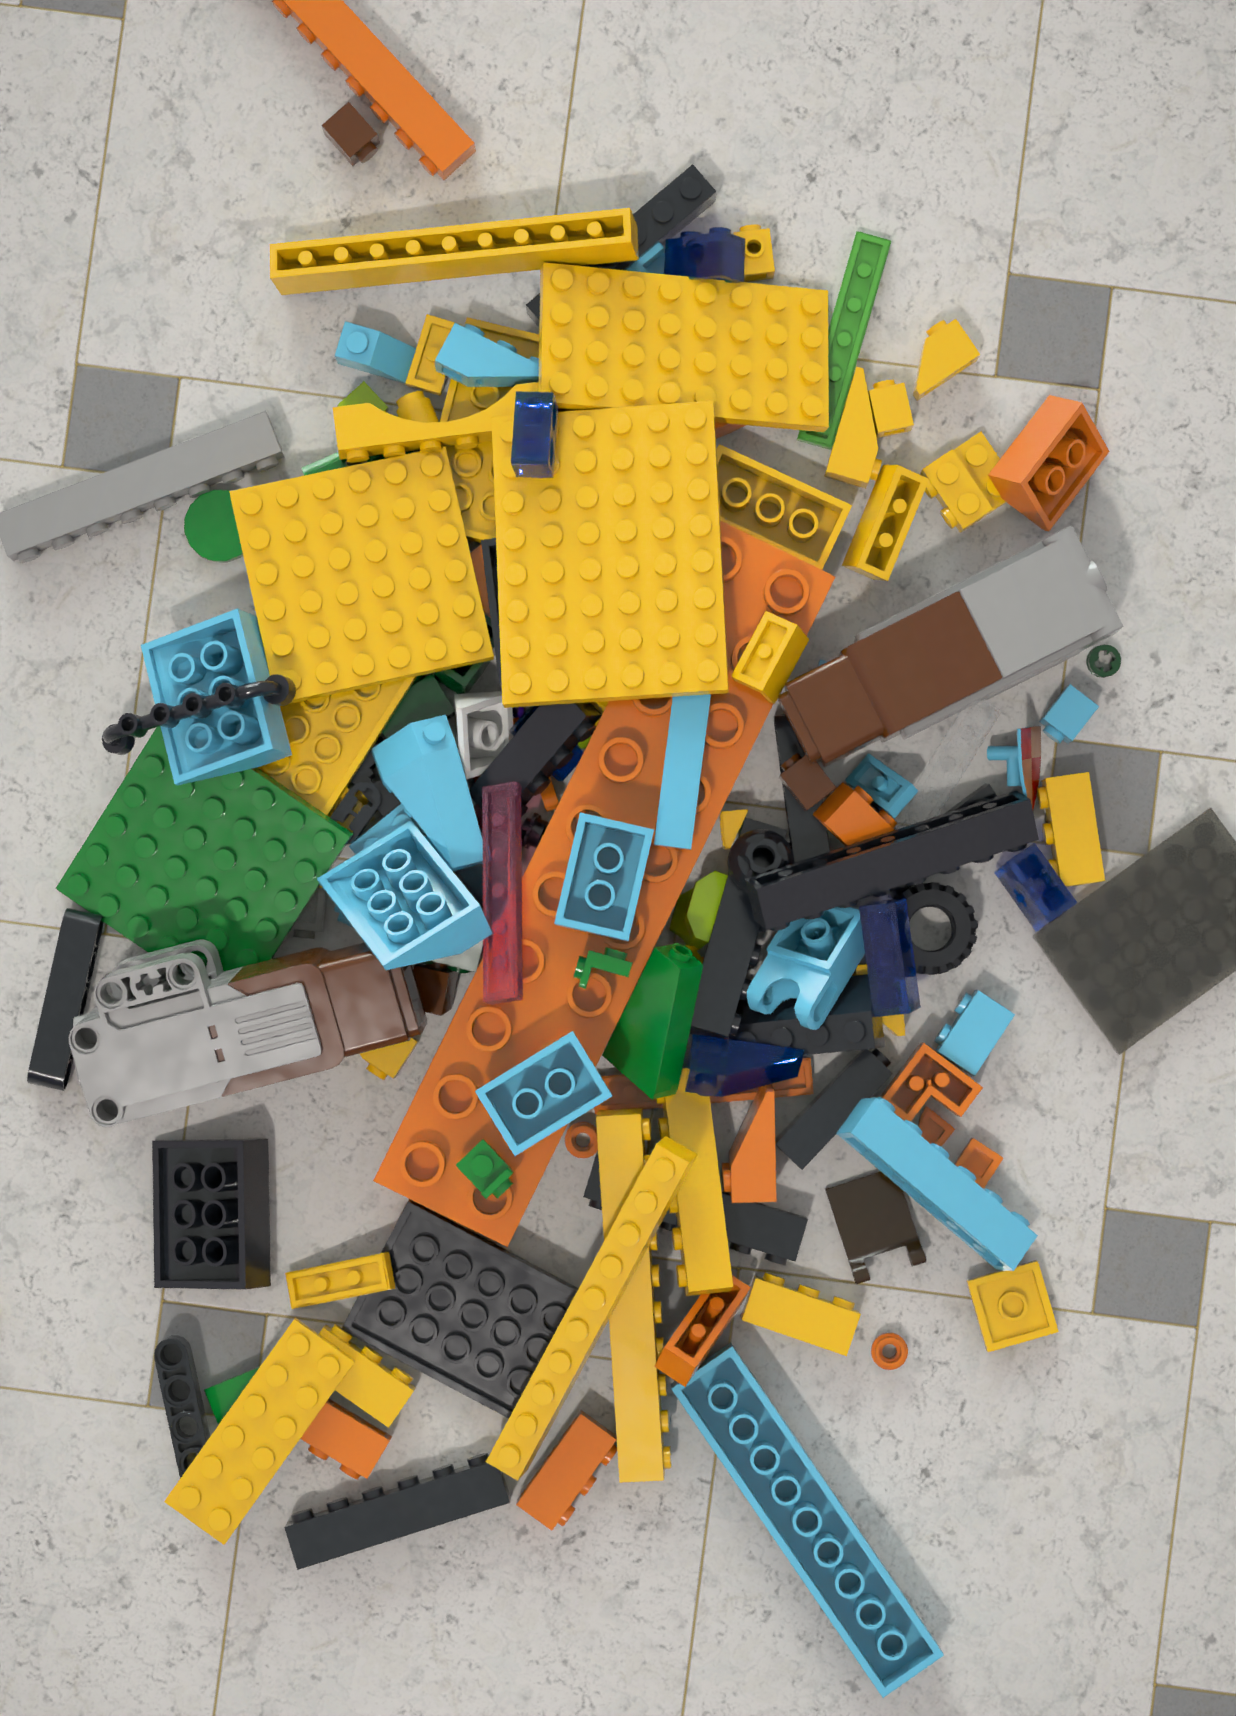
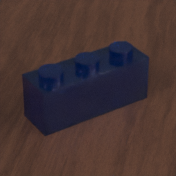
[859,898,921,1017]

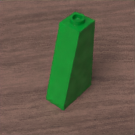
[602,943,703,1100]

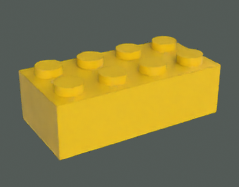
[716,444,852,570]

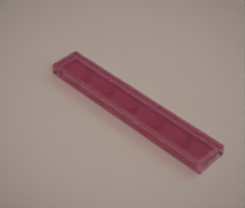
[482,781,523,1005]

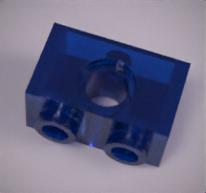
[664,227,745,283]

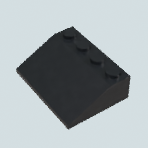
[152,1139,271,1290]

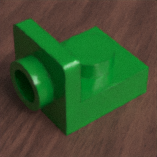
[456,1139,514,1199]

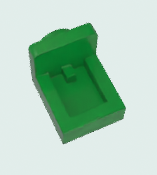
[574,947,632,989]

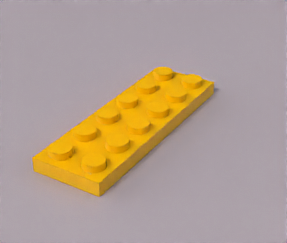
[164,1318,355,1545]

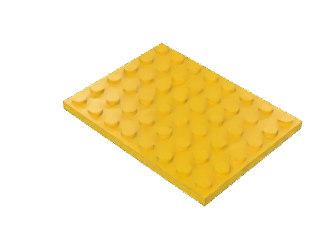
[491,401,729,708]

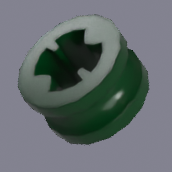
[1086,644,1121,678]

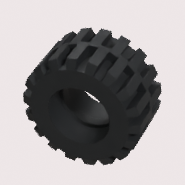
[883,882,978,975]

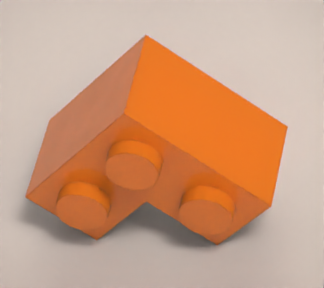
[880,1042,983,1122]

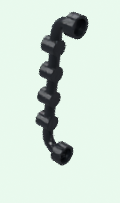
[102,674,296,755]

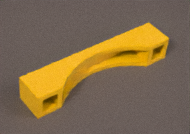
[332,382,556,463]

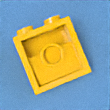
[920,431,1006,533]

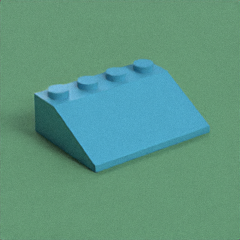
[141,608,292,785]
[317,820,493,970]

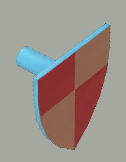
[987,726,1041,809]

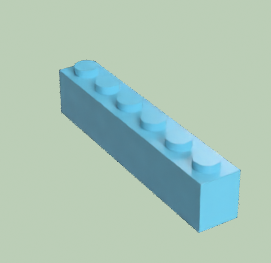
[836,1097,1038,1271]

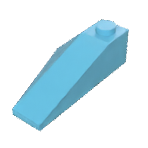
[371,715,488,871]

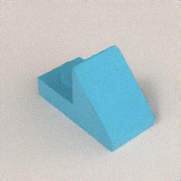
[845,753,918,819]

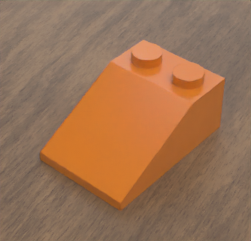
[722,1079,777,1203]

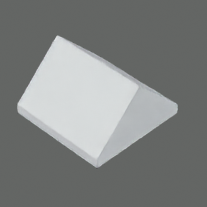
[454,691,514,780]

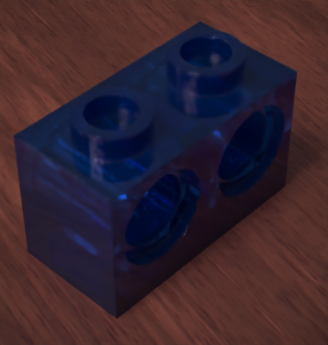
[511,391,558,478]

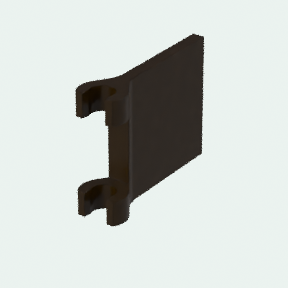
[825,1172,927,1285]

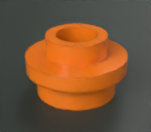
[565,1122,598,1158]
[871,1333,908,1370]

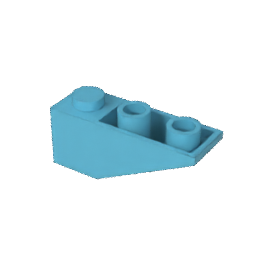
[435,323,539,387]

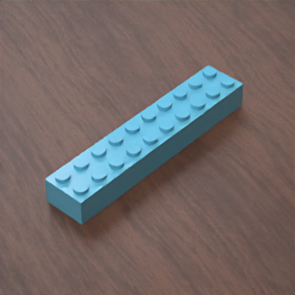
[670,1342,944,1698]

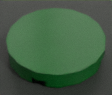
[184,490,243,563]

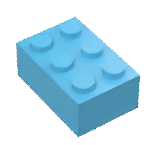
[554,812,654,942]
[475,1031,613,1156]

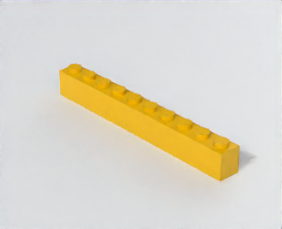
[270,208,639,295]
[596,1108,672,1483]
[486,1136,698,1481]

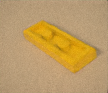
[285,1252,396,1309]

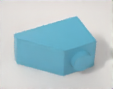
[335,321,416,384]

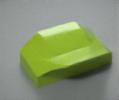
[669,870,728,951]

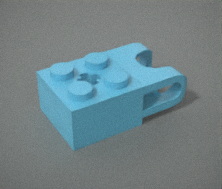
[747,907,875,1030]

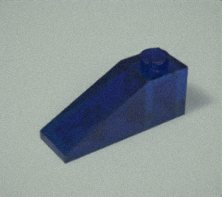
[685,1034,804,1097]

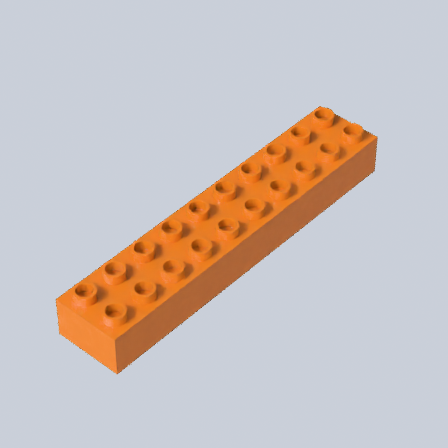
[373,521,835,1247]

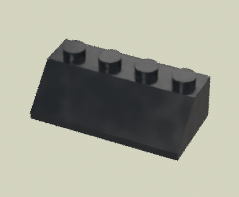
[729,973,885,1062]

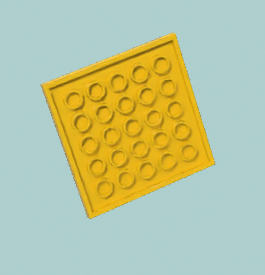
[229,446,494,704]

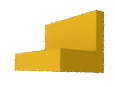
[731,611,809,704]

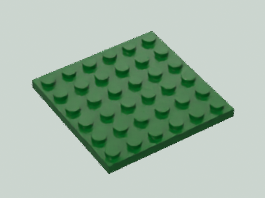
[55,726,353,971]

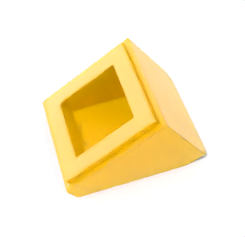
[719,809,748,850]

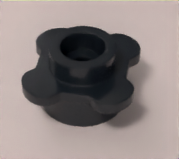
[519,813,549,849]

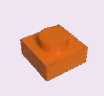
[954,1137,1003,1189]

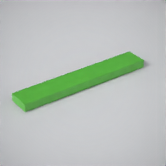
[797,231,891,450]

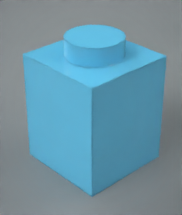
[1039,684,1099,744]

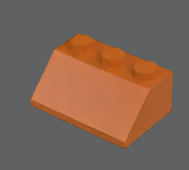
[988,395,1110,532]

